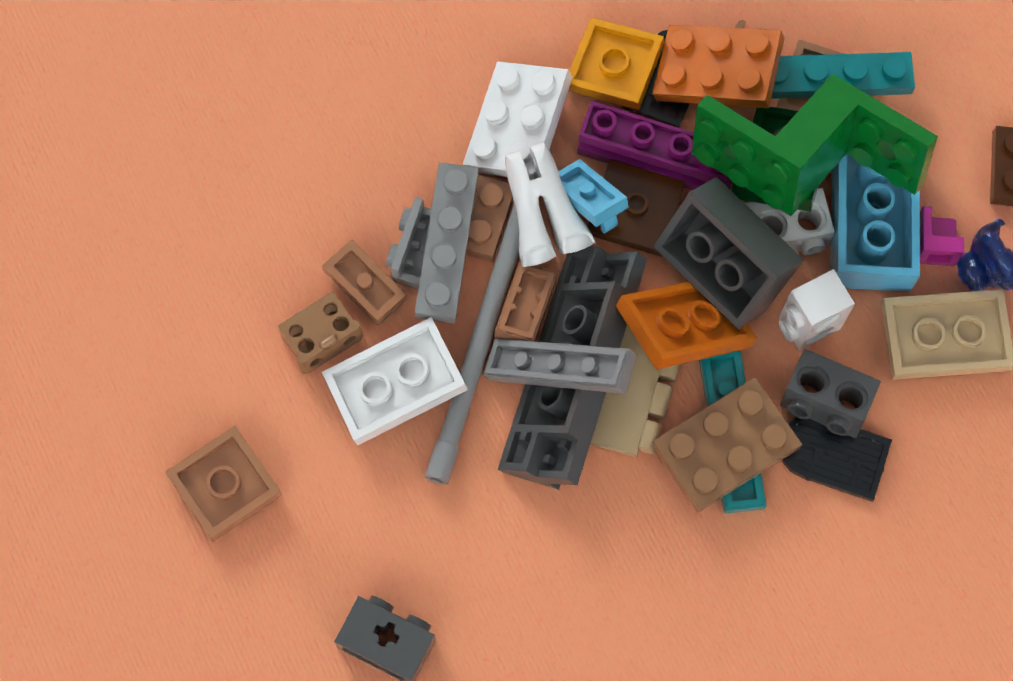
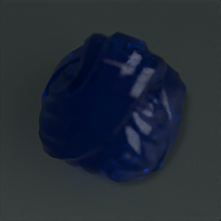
[956,218,1013,291]

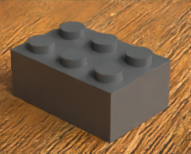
[653,177,804,330]

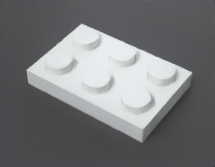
[463,61,573,180]
[322,317,468,446]

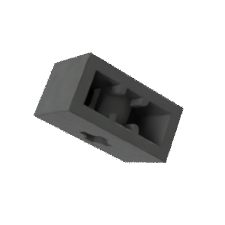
[334,595,436,681]

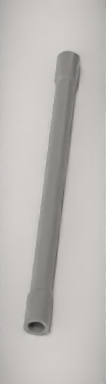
[424,149,552,485]

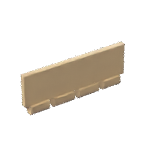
[590,325,680,457]

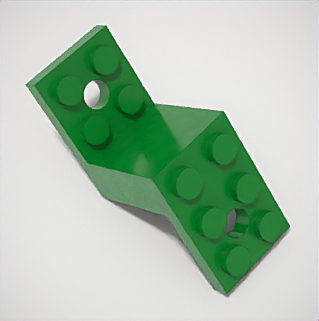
[691,74,938,216]

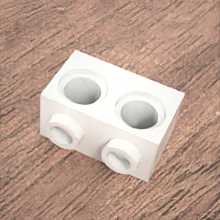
[745,188,835,255]
[779,269,855,351]

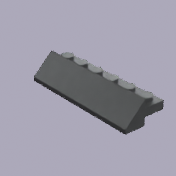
[498,246,647,490]

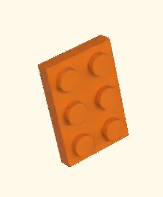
[652,25,785,108]
[615,282,757,370]

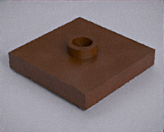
[588,159,685,257]

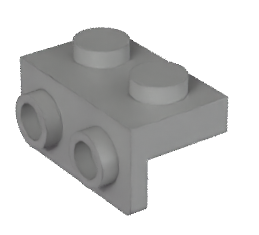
[386,197,431,289]

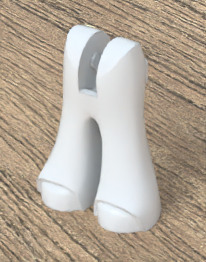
[505,142,596,267]

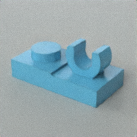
[558,159,629,234]

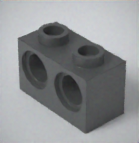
[780,348,881,439]

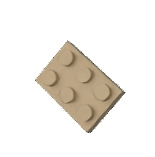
[881,289,1013,380]

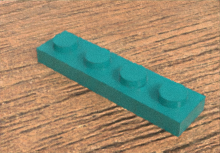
[771,52,915,99]

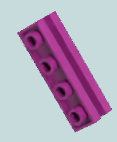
[577,101,733,190]

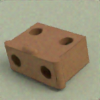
[278,291,364,374]

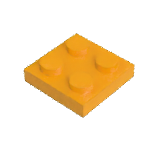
[568,17,665,110]

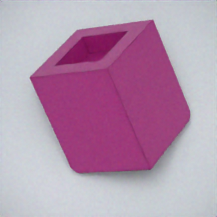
[920,206,964,266]

